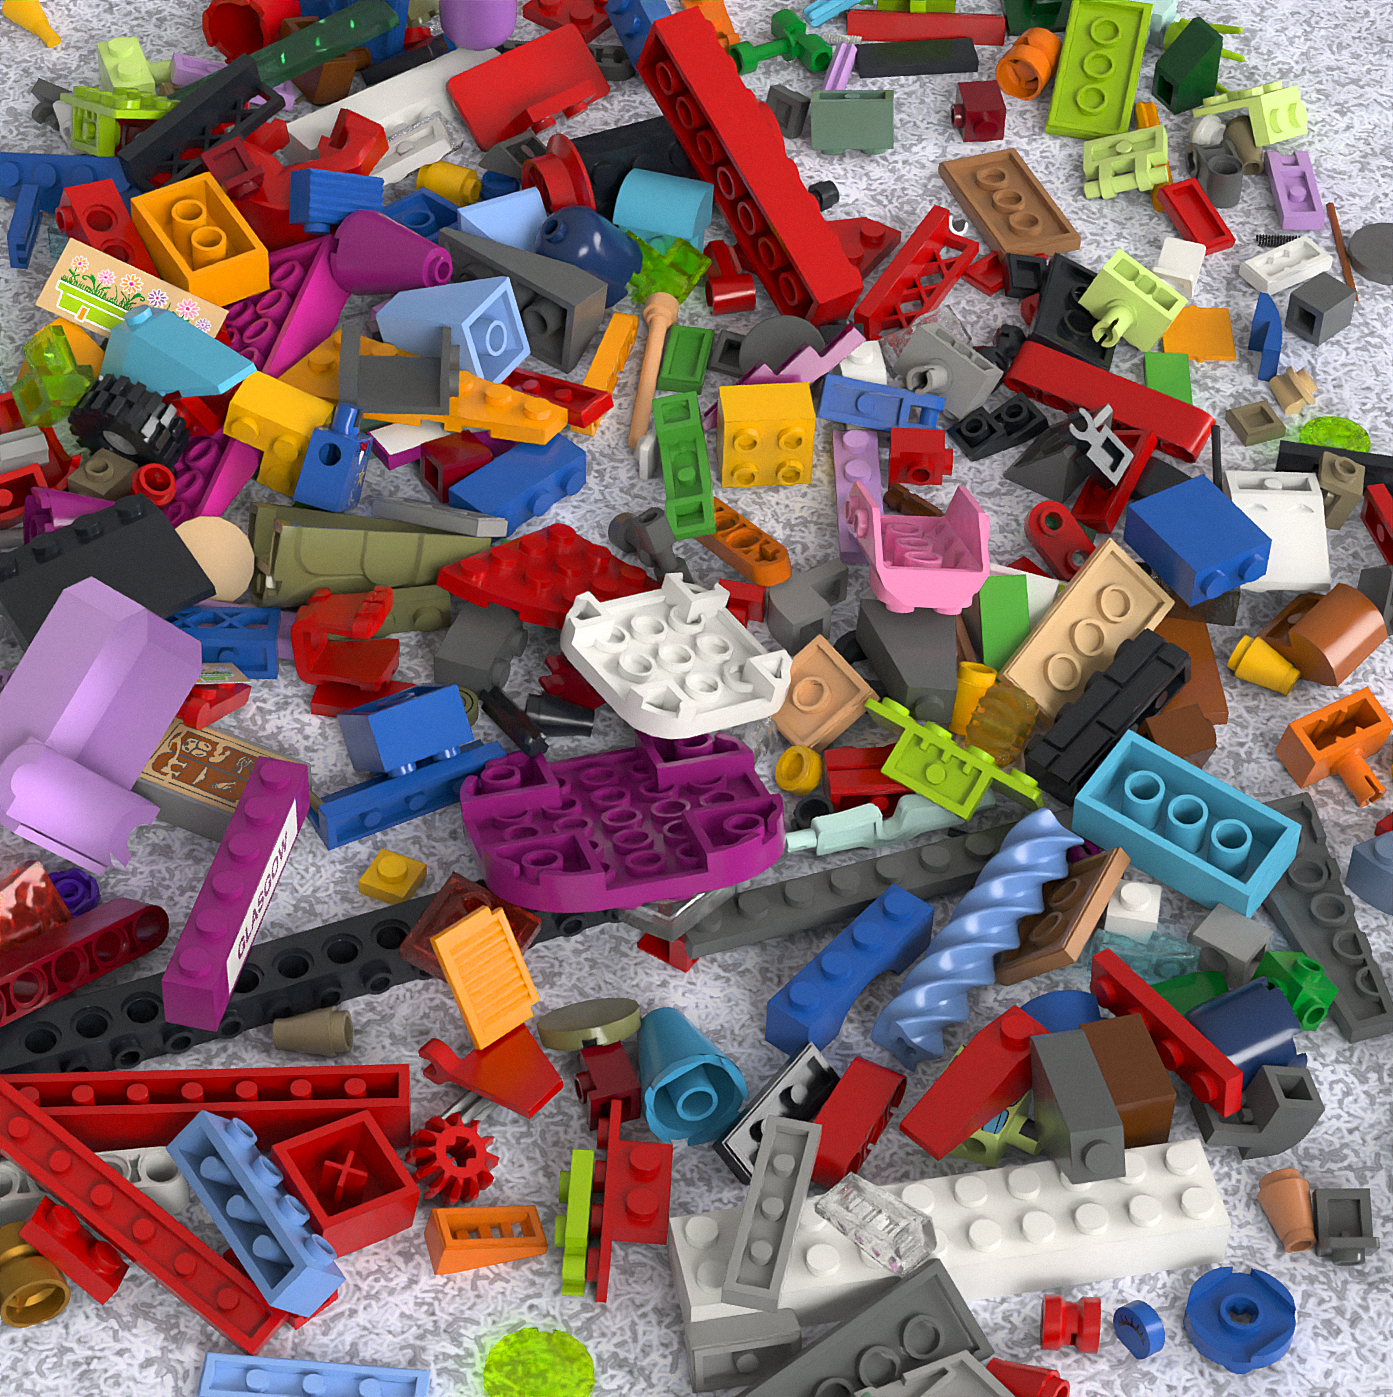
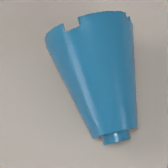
[637,1007,749,1146]

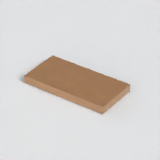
[938,148,1081,263]

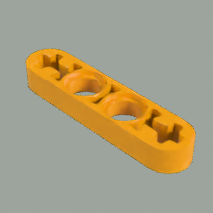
[570,311,638,437]

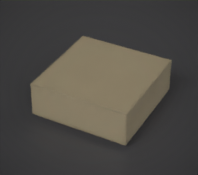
[1225,400,1286,447]

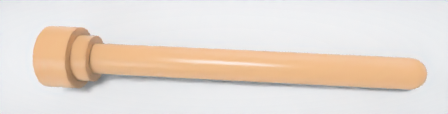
[628,292,679,451]

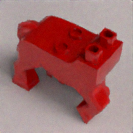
[148,100,389,253]

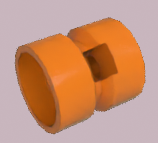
[995,27,1063,101]

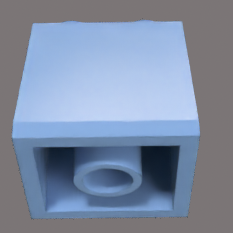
[375,276,531,384]

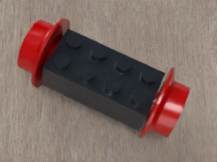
[521,100,786,228]

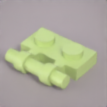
[1083,124,1169,200]

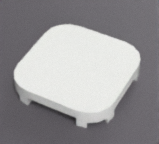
[560,572,793,739]

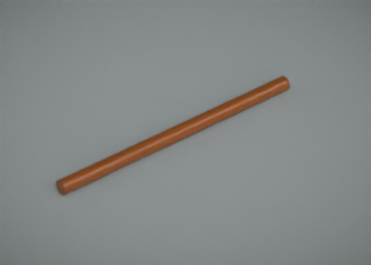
[1326,202,1359,301]

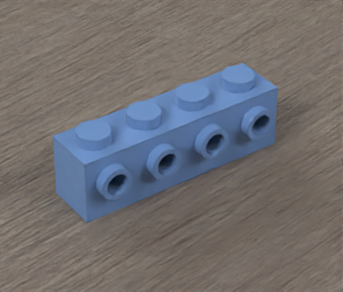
[166,1110,346,1318]

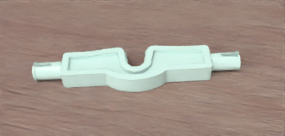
[784,788,996,856]

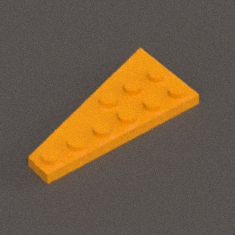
[278,328,568,445]

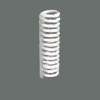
[821,32,862,45]

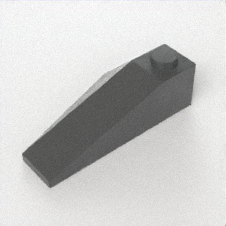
[438,227,608,374]

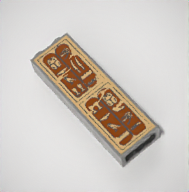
[131,717,312,844]

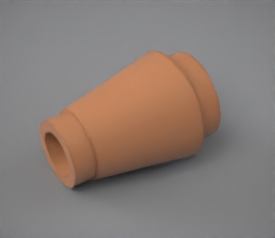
[1257,1168,1317,1253]

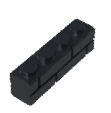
[1024,628,1191,808]

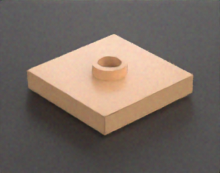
[767,634,881,753]

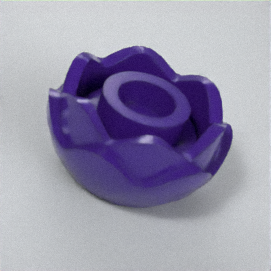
[36,868,101,925]

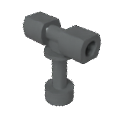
[608,507,695,586]

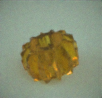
[964,682,1039,768]

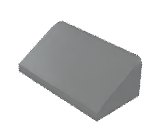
[684,1308,802,1393]

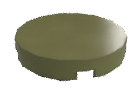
[536,998,642,1051]

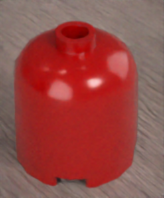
[202,0,302,67]

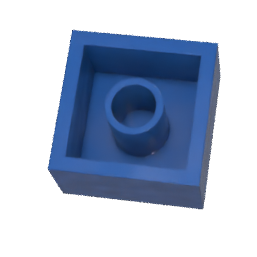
[336,683,474,778]

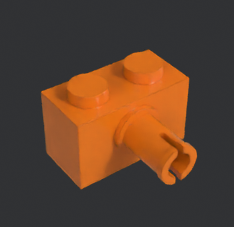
[1274,686,1393,808]

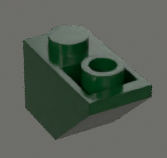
[1151,16,1223,115]

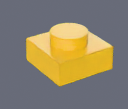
[358,848,427,905]

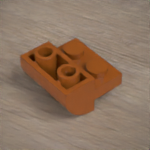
[1254,583,1388,687]

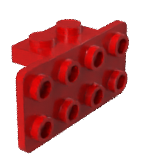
[445,24,610,152]

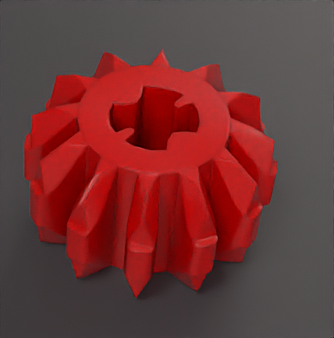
[403,1112,500,1207]

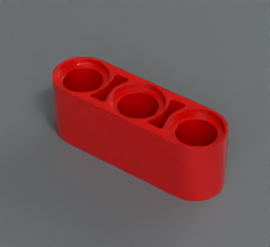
[810,1056,907,1192]

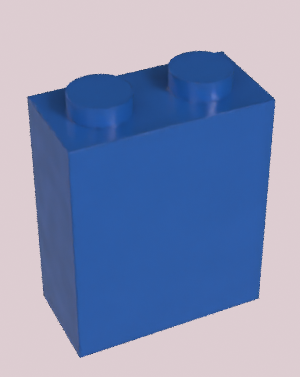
[1123,474,1272,607]

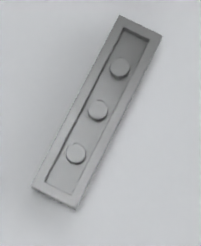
[721,1115,822,1314]

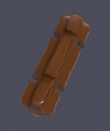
[883,483,945,517]

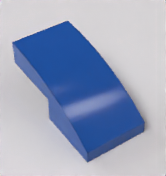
[1248,292,1283,382]

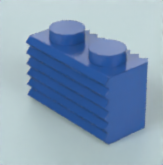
[289,168,385,235]

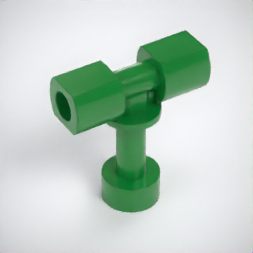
[728,9,832,76]

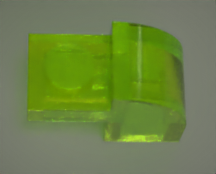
[625,230,713,305]
[10,325,94,428]

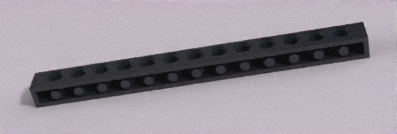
[0,879,658,1074]

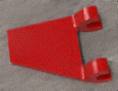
[418,1023,564,1119]

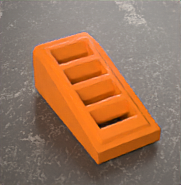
[424,1205,548,1275]

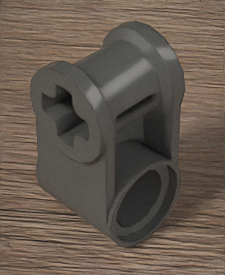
[1185,139,1244,209]

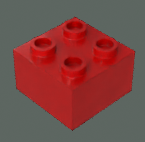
[269,1109,420,1259]

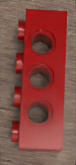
[55,178,161,279]

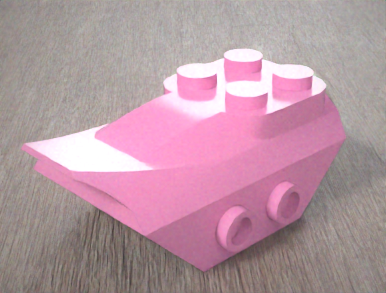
[841,481,990,615]

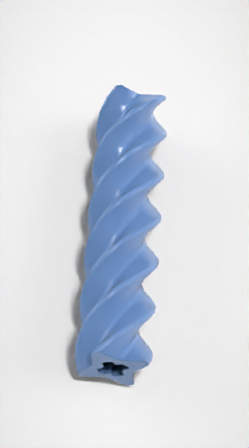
[871,807,1084,1072]

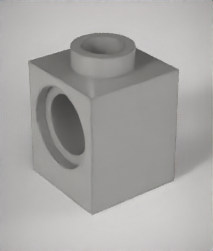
[1187,902,1272,989]

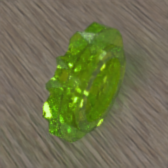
[1298,416,1371,453]

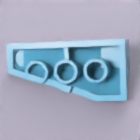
[99,304,257,397]

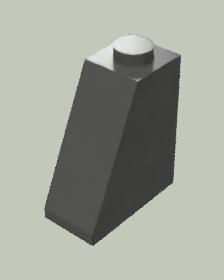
[855,598,957,723]
[1030,1029,1126,1185]

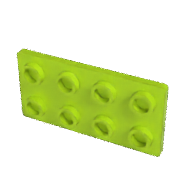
[60,86,181,157]
[864,697,1048,822]

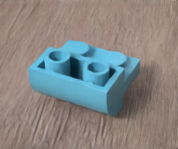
[613,168,714,275]

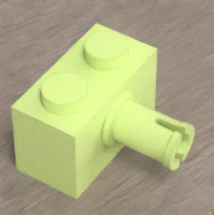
[97,36,172,95]
[1078,248,1188,352]

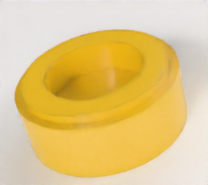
[775,744,824,796]

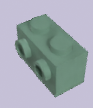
[811,90,894,155]

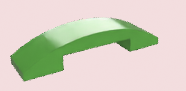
[652,390,716,541]

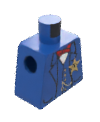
[292,402,373,513]

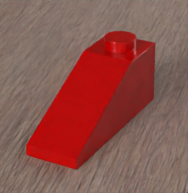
[899,1005,1051,1161]

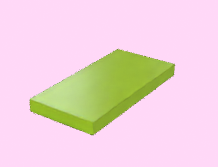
[1045,0,1153,140]

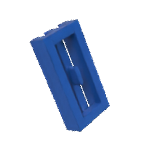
[7,184,43,269]

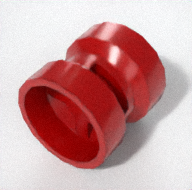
[1040,1294,1101,1354]

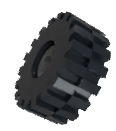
[68,374,191,471]

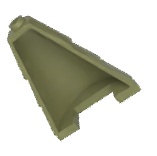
[248,502,495,608]

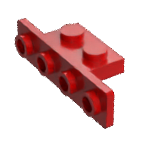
[586,1099,673,1303]

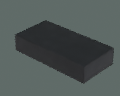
[360,35,449,86]

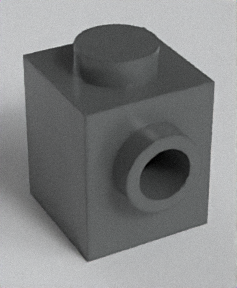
[1285,271,1357,347]

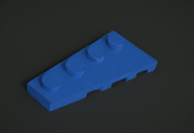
[0,152,143,219]

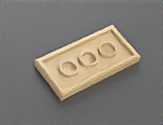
[996,537,1175,729]

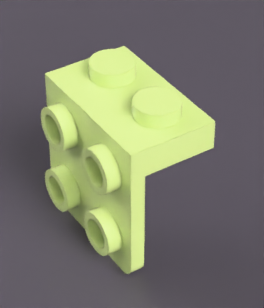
[1192,81,1307,147]

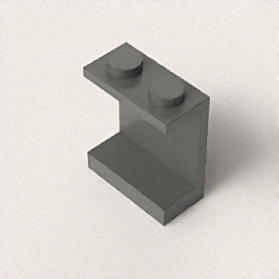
[339,324,460,415]

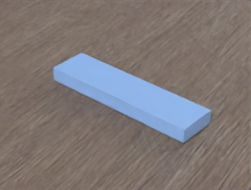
[196,1352,430,1397]

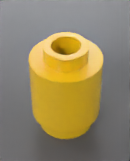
[416,160,481,208]

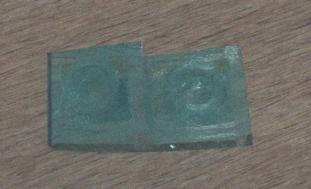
[1087,928,1202,985]

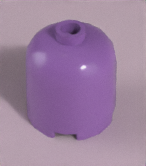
[438,0,517,51]

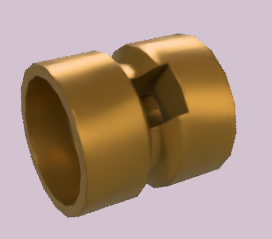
[0,1220,71,1328]

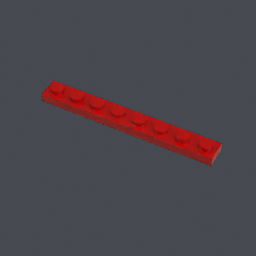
[0,1076,289,1356]

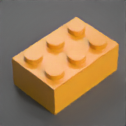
[130,171,270,307]

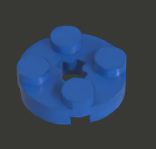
[1183,1266,1296,1374]

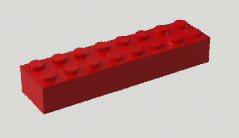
[636,6,864,330]

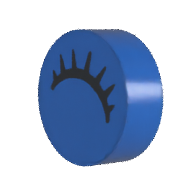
[1113,1300,1165,1360]

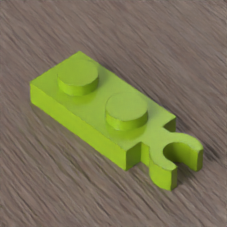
[555,1149,594,1297]

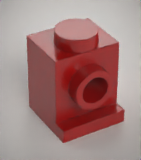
[888,427,953,489]

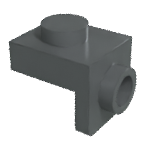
[1312,1188,1380,1266]

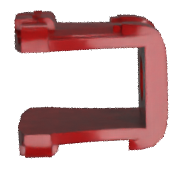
[291,586,400,693]

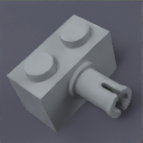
[892,322,1004,420]

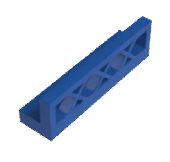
[165,606,281,679]
[306,739,506,851]

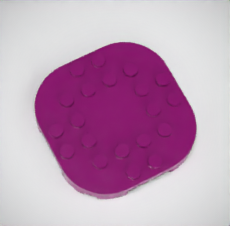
[460,729,786,913]

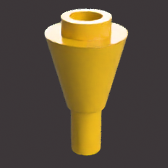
[2,0,61,48]

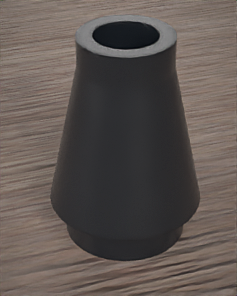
[524,690,595,737]

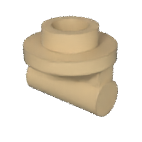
[1269,365,1318,415]

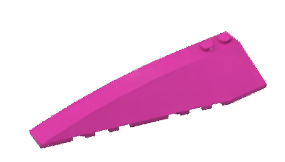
[162,234,352,529]

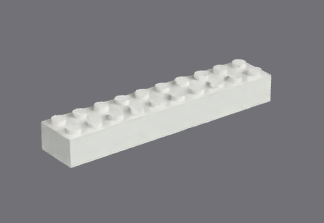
[668,1138,1232,1327]

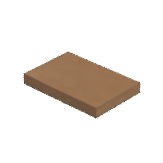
[994,847,1131,987]

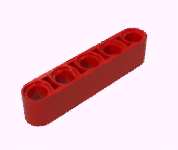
[1003,341,1216,464]

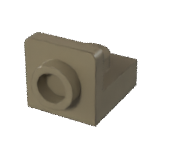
[1317,451,1365,530]

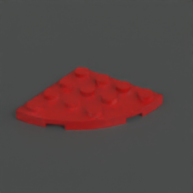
[436,523,662,630]

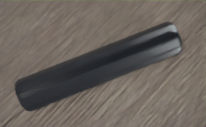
[479,686,549,758]

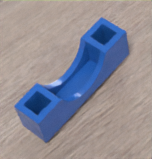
[765,883,934,1057]

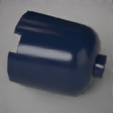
[534,205,643,309]
[1181,976,1308,1093]

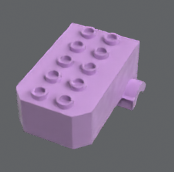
[0,576,202,877]

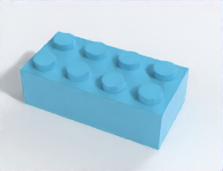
[1071,729,1302,918]

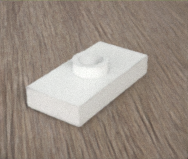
[1239,235,1333,295]

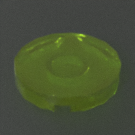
[483,1327,595,1397]

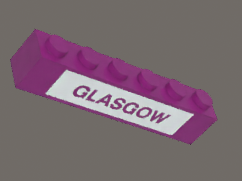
[161,756,310,1032]

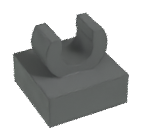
[31,78,72,131]
[765,84,811,140]

